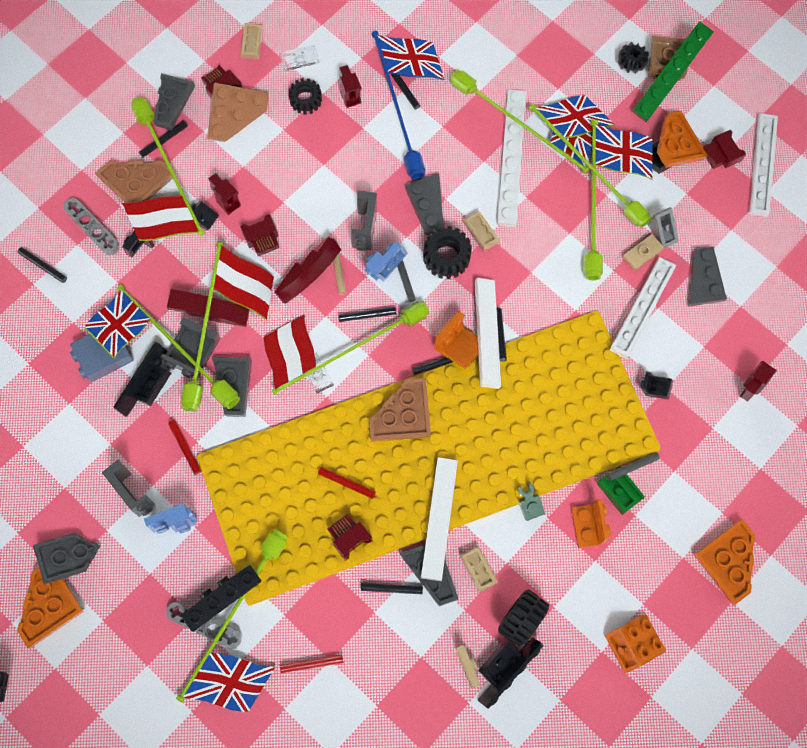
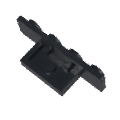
[113,342,172,417]
[181,565,261,632]
[478,638,544,709]

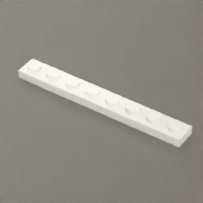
[497,89,526,227]

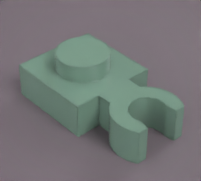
[517,482,545,521]

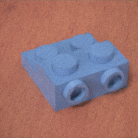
[364,241,408,282]
[144,503,198,534]

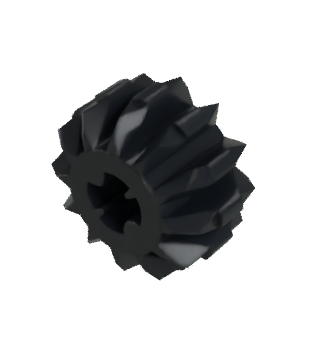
[618,41,649,74]

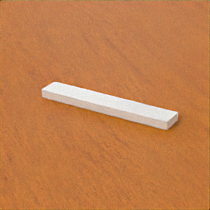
[749,113,778,217]
[610,257,676,359]
[475,278,501,389]
[421,458,458,581]

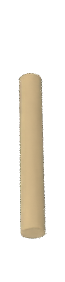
[333,240,346,295]

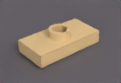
[240,23,263,59]
[463,211,500,252]
[622,234,664,271]
[460,546,498,593]
[456,645,480,689]

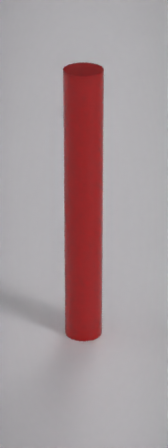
[168,420,202,475]
[318,467,376,499]
[280,655,344,673]

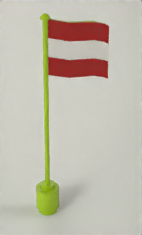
[122,97,205,241]
[180,242,274,412]
[264,301,430,395]

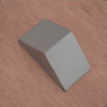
[648,207,679,248]

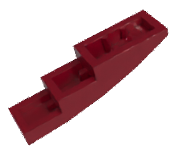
[274,237,341,304]
[167,289,250,327]

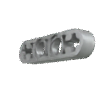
[64,198,119,256]
[166,602,242,649]

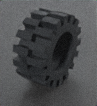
[289,78,322,115]

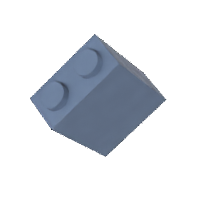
[70,334,133,383]

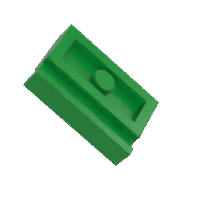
[596,466,645,515]

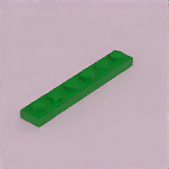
[632,21,714,122]

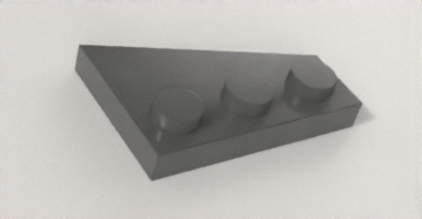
[154,73,195,131]
[405,173,444,236]
[688,246,727,307]
[212,357,252,417]
[399,545,459,607]

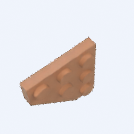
[207,83,269,142]
[95,161,175,203]
[369,378,431,442]

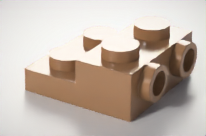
[648,36,688,81]

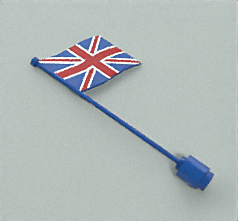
[371,31,445,180]

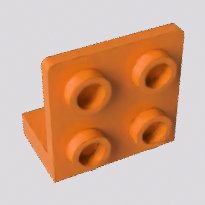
[434,311,479,369]
[571,499,611,549]
[604,614,666,673]

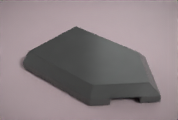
[33,533,101,584]

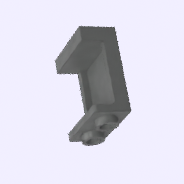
[351,191,377,251]
[161,316,220,379]
[101,460,155,517]

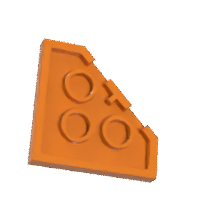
[657,111,708,168]
[694,519,756,606]
[17,567,84,649]

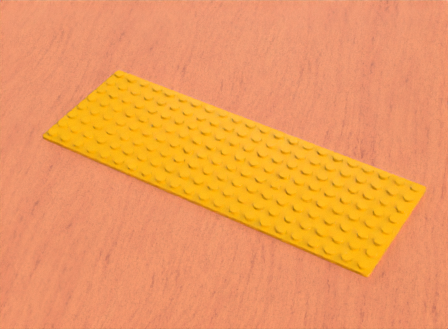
[197,311,661,606]

